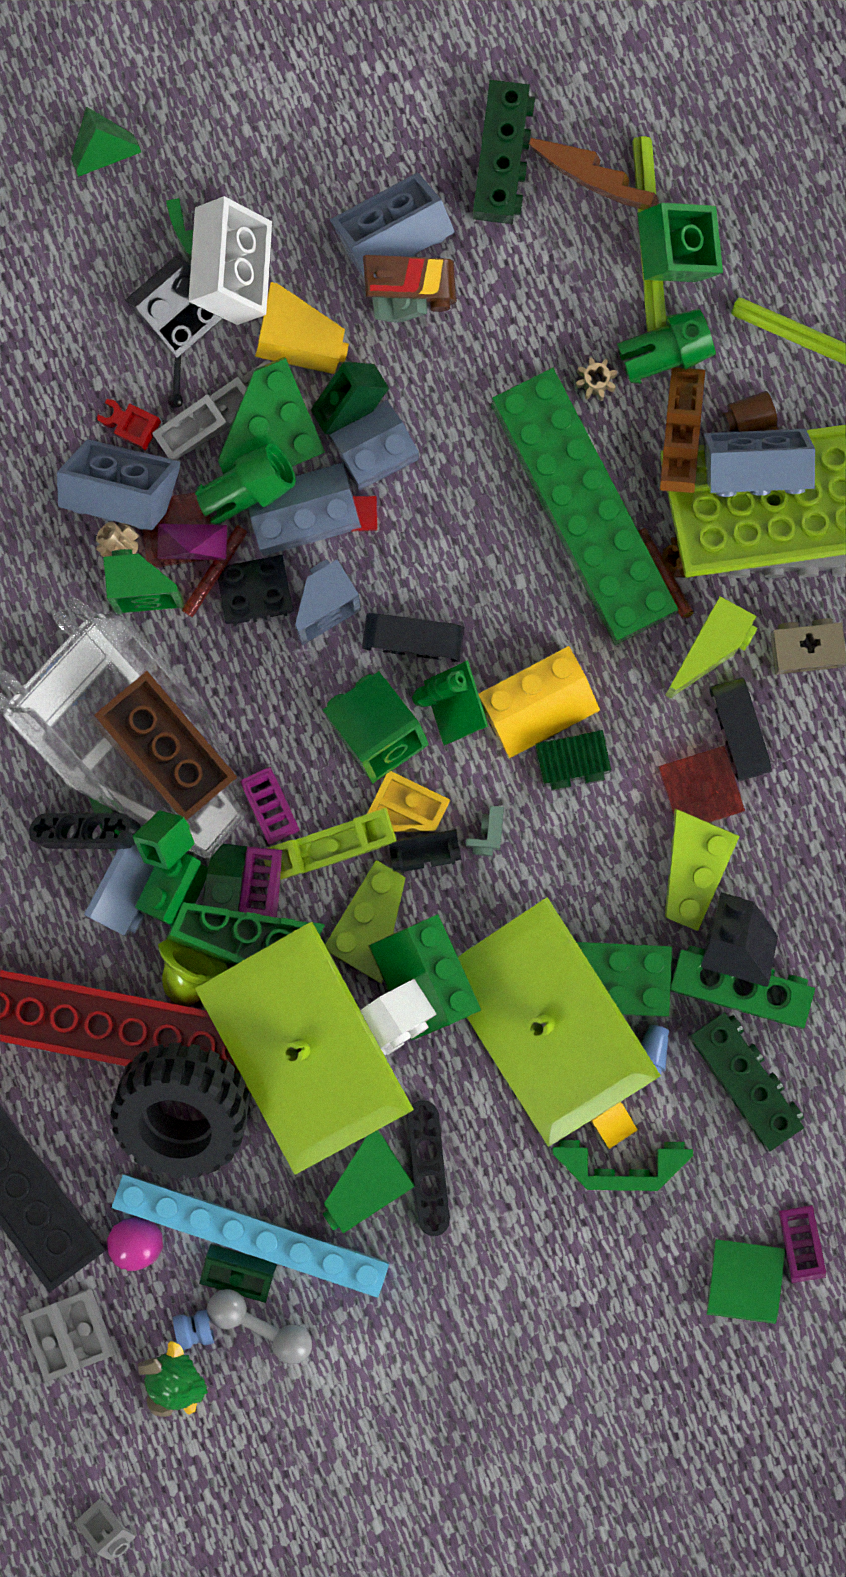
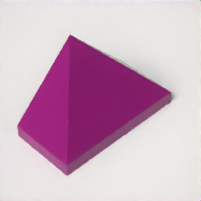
[157,524,227,560]

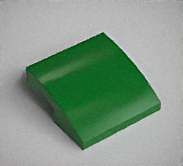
[706,1239,785,1324]

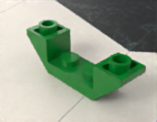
[552,1140,693,1191]

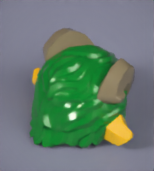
[138,1341,208,1417]

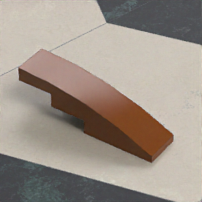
[529,138,659,210]
[660,367,706,493]

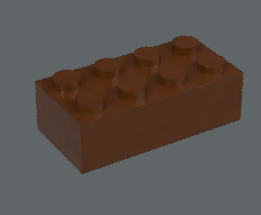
[90,671,237,821]

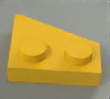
[367,771,450,832]

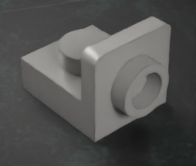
[74,1499,136,1560]

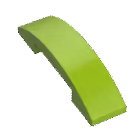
[264,808,396,880]

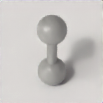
[207,1289,312,1364]

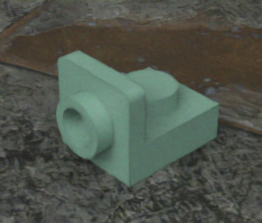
[373,297,427,323]
[466,806,504,856]

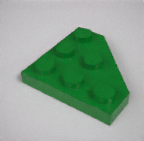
[217,357,325,474]

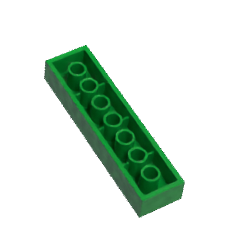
[491,368,679,645]

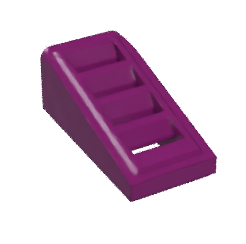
[239,767,300,845]
[238,846,282,918]
[778,1205,826,1283]

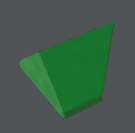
[71,107,141,177]

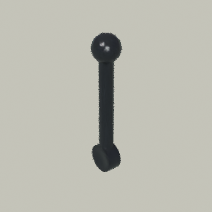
[168,354,183,408]

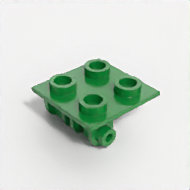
[412,661,489,746]

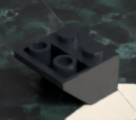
[125,256,222,358]

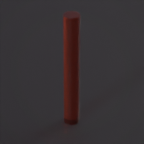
[181,525,248,618]
[638,528,694,619]

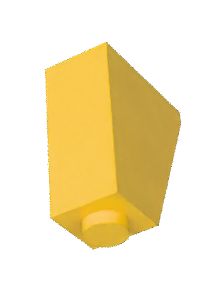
[255,282,349,374]

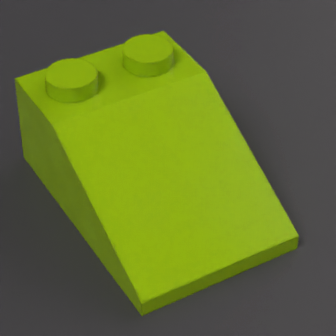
[665,596,758,698]

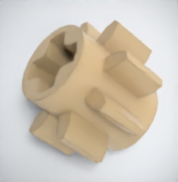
[575,357,617,401]
[96,522,139,557]

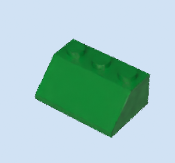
[103,549,184,614]
[368,914,481,1041]

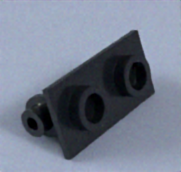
[389,829,462,874]

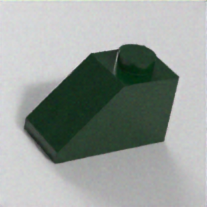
[310,362,389,434]
[203,843,247,912]

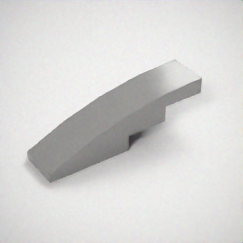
[152,360,271,460]

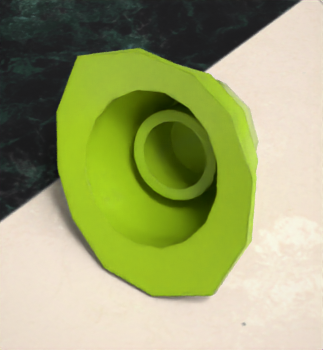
[157,939,228,1006]

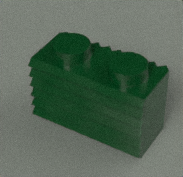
[534,730,611,791]

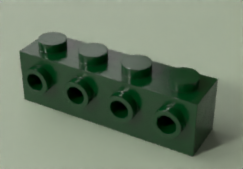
[473,80,535,224]
[688,1012,804,1152]

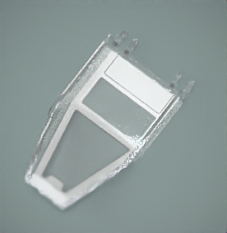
[0,597,252,859]

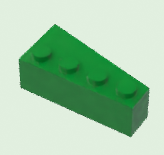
[166,902,325,967]

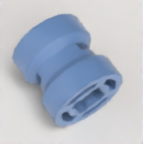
[173,1309,215,1350]

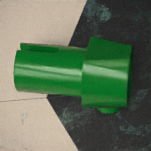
[616,308,716,384]
[195,443,296,525]

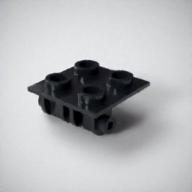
[216,554,294,626]

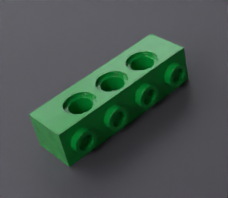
[670,945,816,1029]

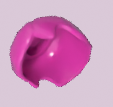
[107,1216,163,1271]

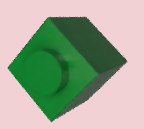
[132,810,195,870]

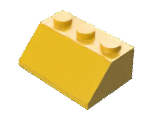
[479,646,600,759]

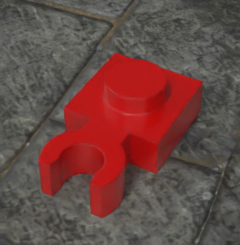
[96,399,162,451]

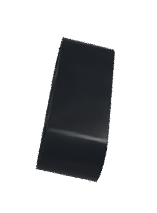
[362,613,465,662]
[709,677,772,782]

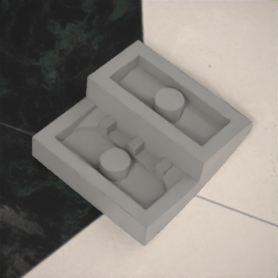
[21,1289,116,1382]

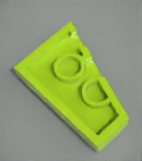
[665,808,740,931]
[325,860,406,984]

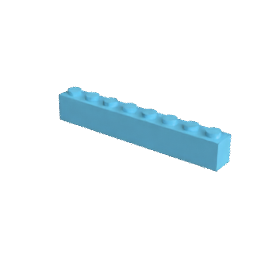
[111,1174,390,1298]

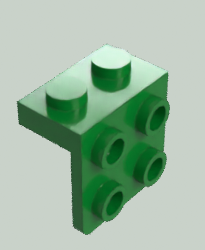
[135,853,208,926]

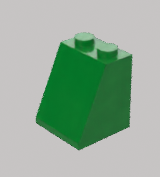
[322,671,429,784]
[322,1129,415,1234]

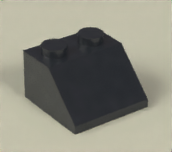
[701,892,778,987]

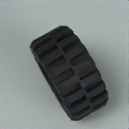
[110,1043,251,1178]

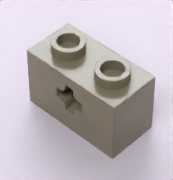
[770,618,846,675]

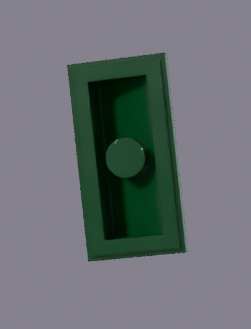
[199,1244,277,1303]

